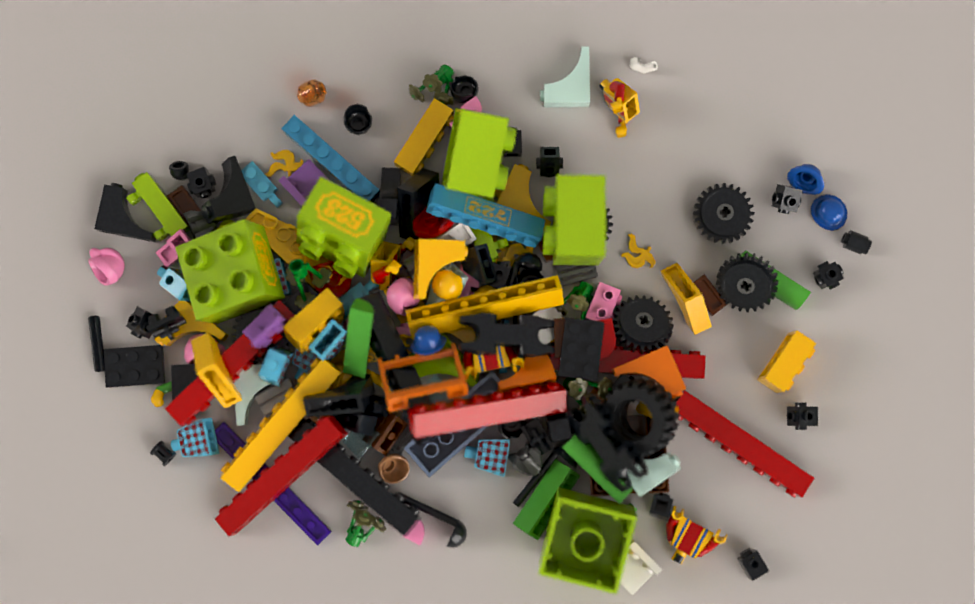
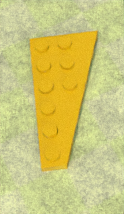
[245,208,347,294]

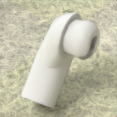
[630,57,658,74]

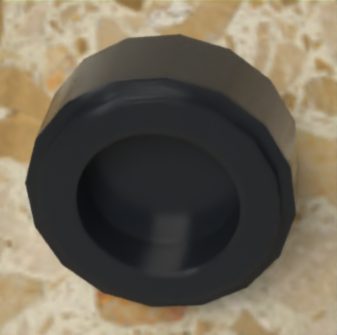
[169,161,189,180]

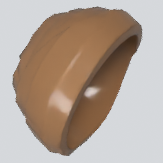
[378,454,410,484]

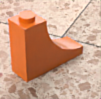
[612,346,687,399]
[496,355,557,393]

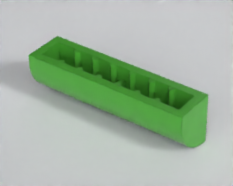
[741,250,811,310]
[343,298,374,378]
[562,434,633,504]
[513,459,581,540]

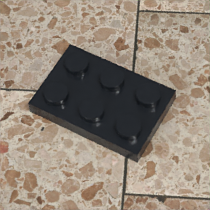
[558,317,605,381]
[104,345,165,388]

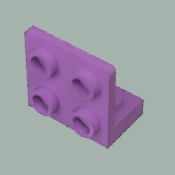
[278,159,330,207]
[243,304,288,349]

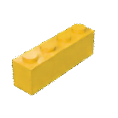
[394,98,454,176]

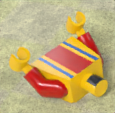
[599,78,640,138]
[371,237,415,291]
[462,346,524,380]
[666,506,728,564]

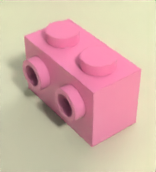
[585,282,622,321]

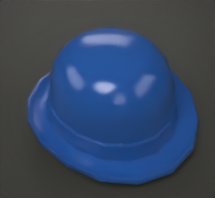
[787,164,824,195]
[811,195,847,231]
[411,326,446,355]

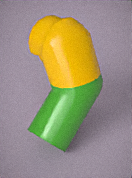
[151,381,172,407]

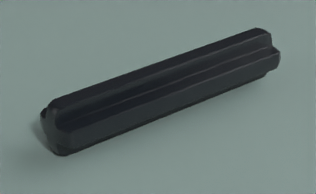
[88,315,105,372]

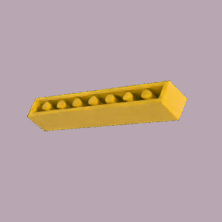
[405,275,564,340]
[220,357,341,492]

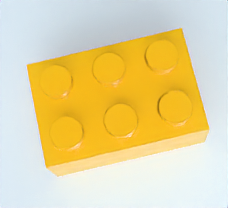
[283,288,345,354]
[757,330,817,393]

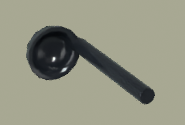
[497,252,542,324]
[513,445,578,507]
[399,492,467,548]

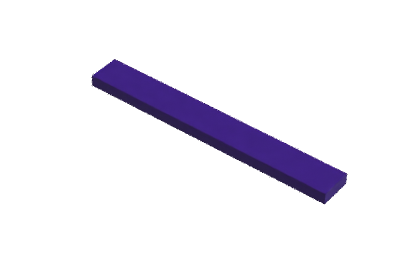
[215,422,332,546]

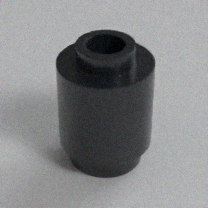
[841,230,872,255]

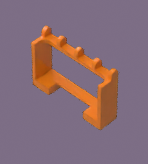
[377,343,468,412]

